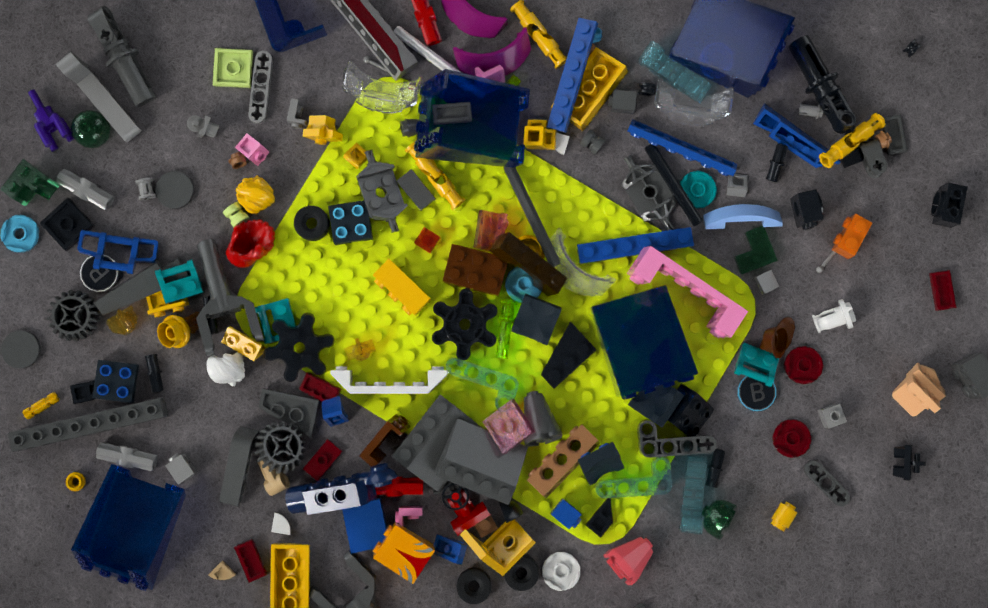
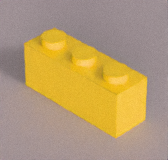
[373,259,431,316]

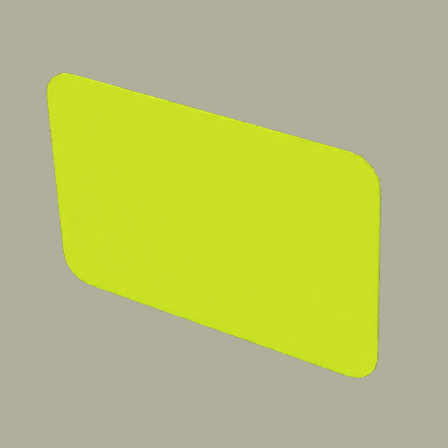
[235,77,756,545]

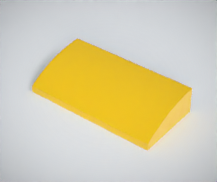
[551,47,628,131]
[270,543,310,608]

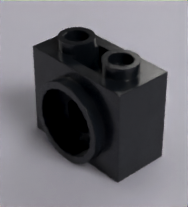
[931,183,968,228]
[790,189,824,230]

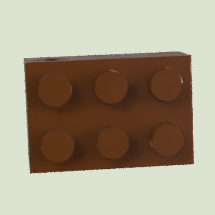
[443,244,508,297]

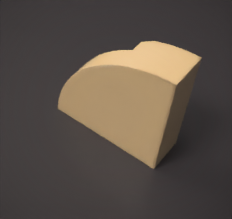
[209,561,236,580]

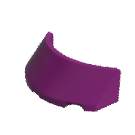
[441,0,508,38]
[453,27,531,77]

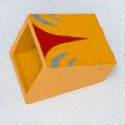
[372,522,435,584]

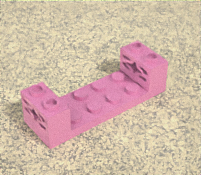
[626,246,748,339]

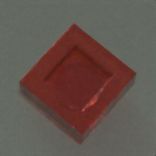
[414,227,441,254]

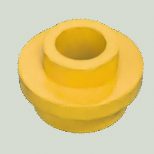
[66,472,86,491]

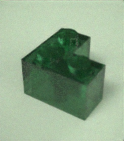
[0,159,60,206]

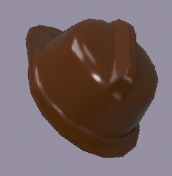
[760,317,795,359]

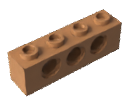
[527,424,600,498]

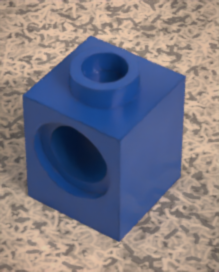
[551,498,582,529]

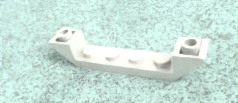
[331,366,448,394]

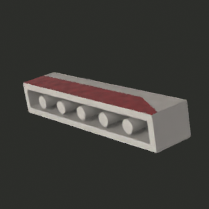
[330,0,418,81]

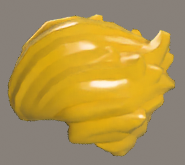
[236,175,275,214]

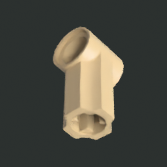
[258,459,290,496]

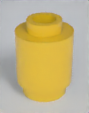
[770,501,797,532]

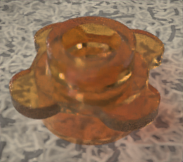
[184,311,200,334]

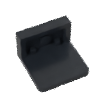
[667,383,714,436]

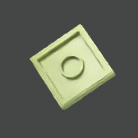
[213,48,253,88]

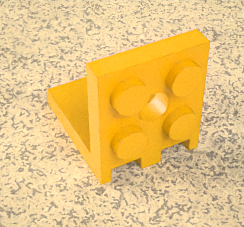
[460,519,536,576]

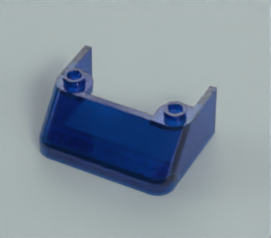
[254,0,328,52]

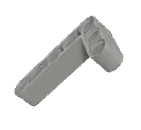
[56,51,142,143]

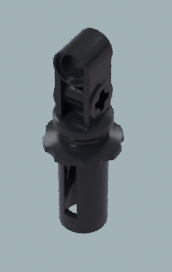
[788,35,856,134]

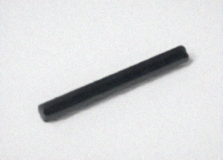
[645,144,703,226]

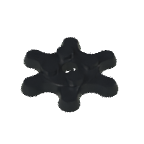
[432,288,498,360]
[263,312,335,382]

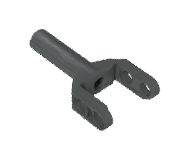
[196,239,264,356]
[309,550,378,608]

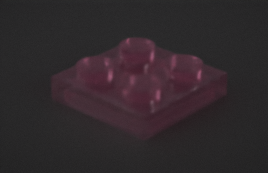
[482,399,535,454]

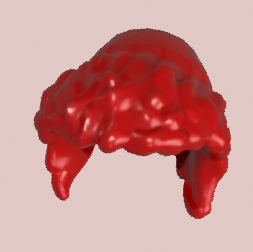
[226,219,275,268]

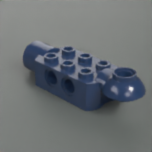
[285,463,398,515]

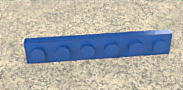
[547,18,598,133]
[628,119,737,176]
[577,227,694,264]

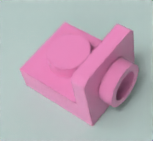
[474,65,505,92]
[235,133,269,166]
[395,506,423,527]

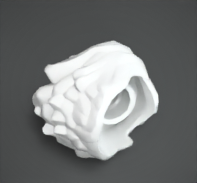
[207,352,245,386]

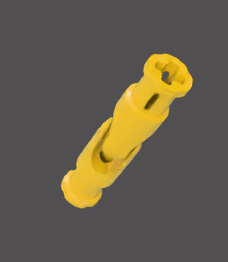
[510,0,567,69]
[819,113,886,168]
[405,140,466,210]

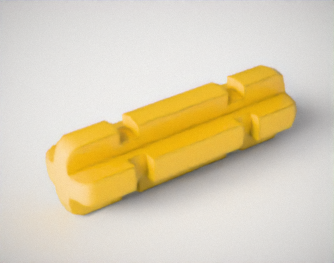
[22,392,59,419]

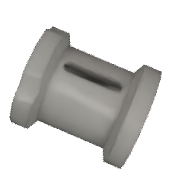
[135,178,156,201]

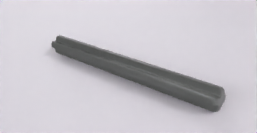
[504,163,560,267]

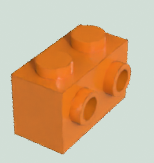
[832,213,872,259]

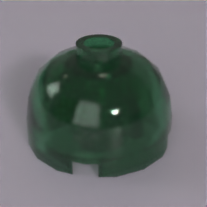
[70,110,110,148]
[701,500,737,540]

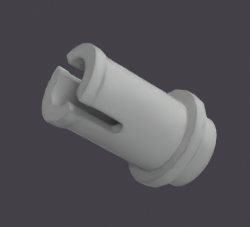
[799,103,823,119]

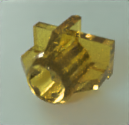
[106,305,138,335]
[344,338,376,362]

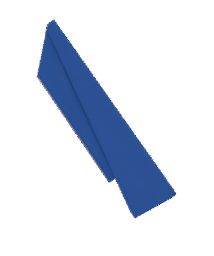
[753,103,841,168]

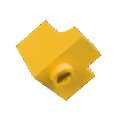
[303,115,343,145]
[523,120,557,150]

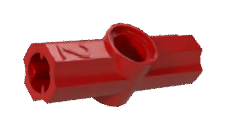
[411,0,442,46]
[375,476,423,497]

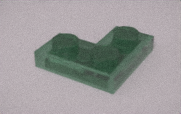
[734,226,778,275]

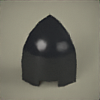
[499,500,523,523]

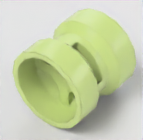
[223,202,250,228]

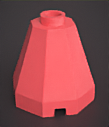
[603,537,653,585]

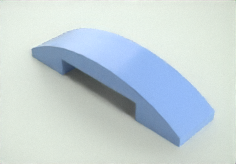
[703,204,783,229]

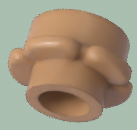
[875,131,892,149]
[228,152,247,169]

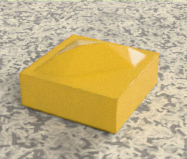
[343,143,367,169]

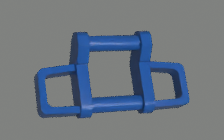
[77,230,158,274]

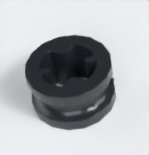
[903,39,921,58]
[638,83,656,96]

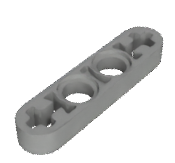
[248,50,273,124]

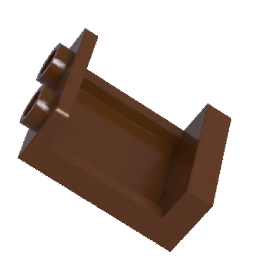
[359,414,410,467]

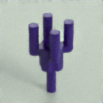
[28,89,75,152]

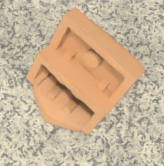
[892,362,946,416]

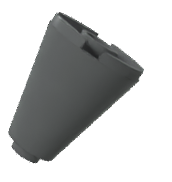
[524,391,562,447]

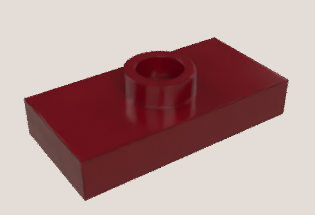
[929,270,957,311]
[299,372,342,401]
[303,439,343,481]
[234,539,268,583]

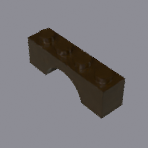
[489,232,567,296]

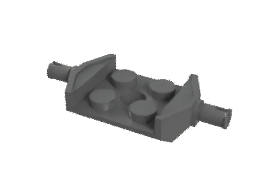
[356,150,408,233]
[621,155,677,231]

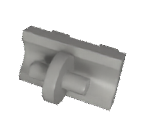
[187,115,219,138]

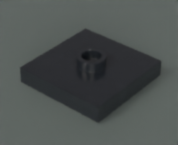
[40,197,95,251]

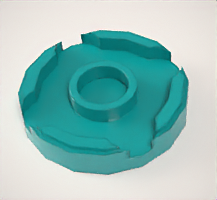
[680,171,717,209]

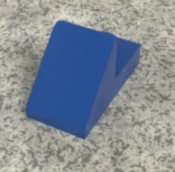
[322,396,349,427]
[433,534,467,565]

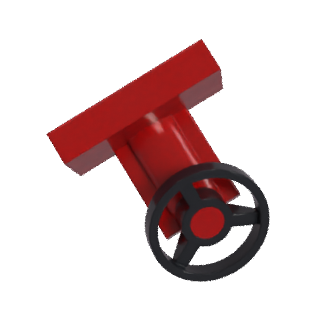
[442,483,490,536]

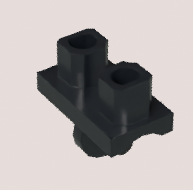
[893,445,926,481]

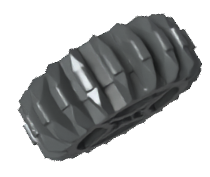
[47,290,100,341]
[254,422,306,474]

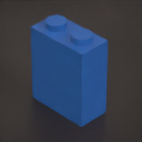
[342,498,387,554]

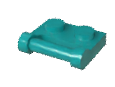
[155,259,204,304]
[255,298,296,345]
[734,343,779,387]

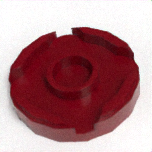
[784,346,823,384]
[772,419,812,458]

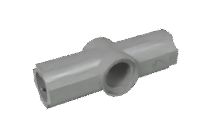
[56,169,114,211]
[96,442,158,471]

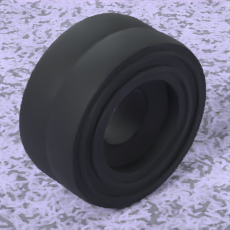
[294,206,330,241]
[504,555,539,591]
[456,568,491,604]

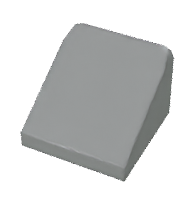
[726,174,748,197]
[754,270,780,295]

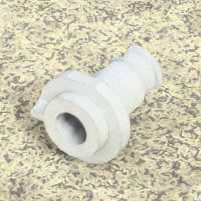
[812,299,856,333]

